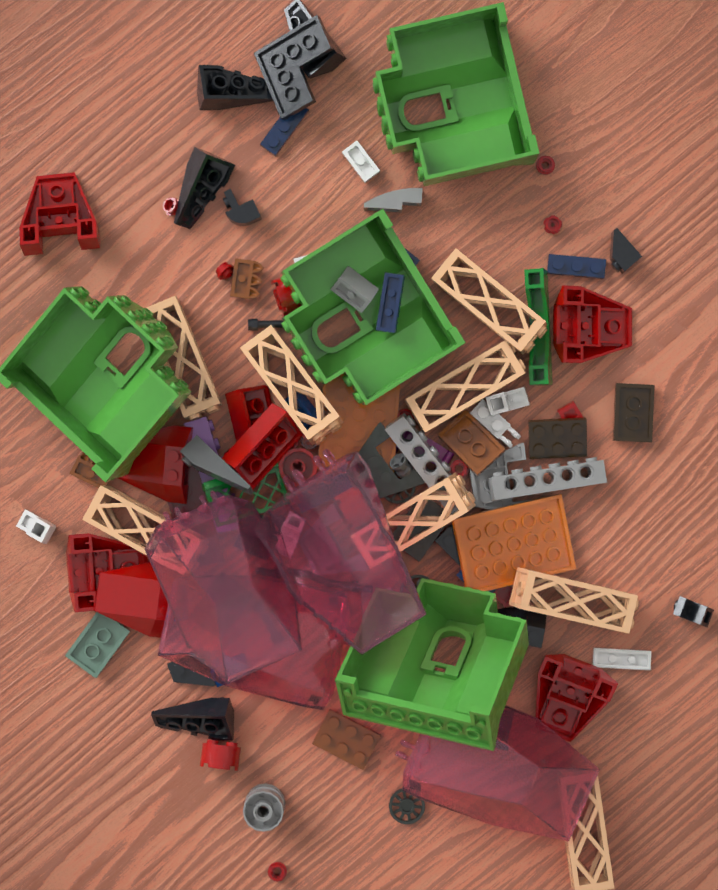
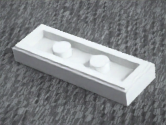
[592,648,652,670]

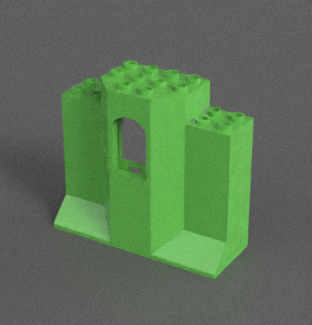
[372,2,540,186]
[280,209,466,405]
[0,286,192,482]
[335,578,529,751]

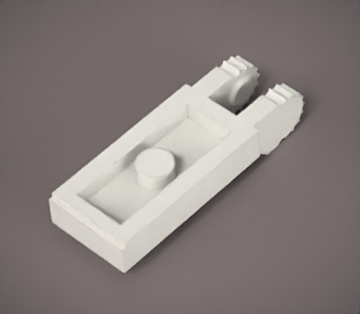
[470,399,521,448]

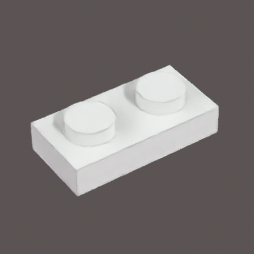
[342,141,380,183]

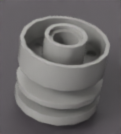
[243,783,285,832]

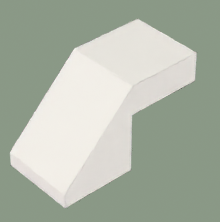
[485,387,530,416]

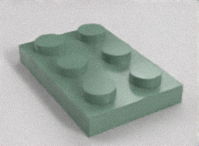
[65,612,130,678]

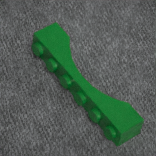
[524,268,553,386]

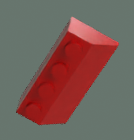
[225,384,272,442]
[222,403,303,490]

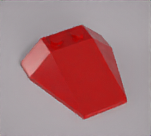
[553,285,632,363]
[118,425,193,504]
[66,533,148,613]
[94,561,180,639]
[535,654,618,742]

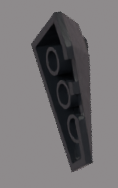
[284,0,347,79]
[197,65,273,110]
[174,147,235,229]
[498,607,546,648]
[151,697,234,741]

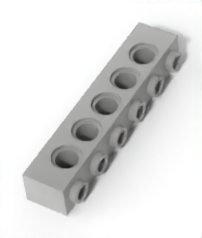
[385,413,467,517]
[488,457,607,501]

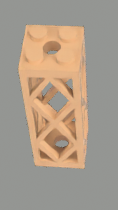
[431,248,547,355]
[147,296,223,421]
[240,325,343,446]
[405,340,526,434]
[351,472,476,569]
[82,485,209,576]
[509,567,638,634]
[555,764,615,890]

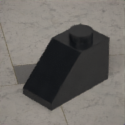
[610,228,642,274]

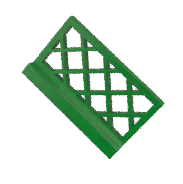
[201,463,290,528]

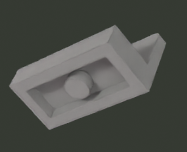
[330,266,379,313]

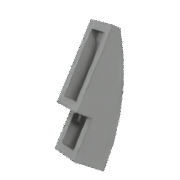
[364,188,423,213]

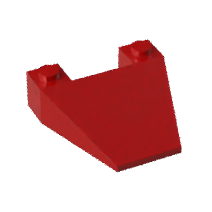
[19,172,100,256]

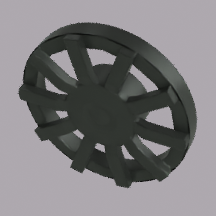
[389,788,425,824]

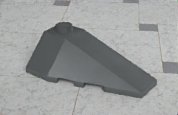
[180,435,254,495]

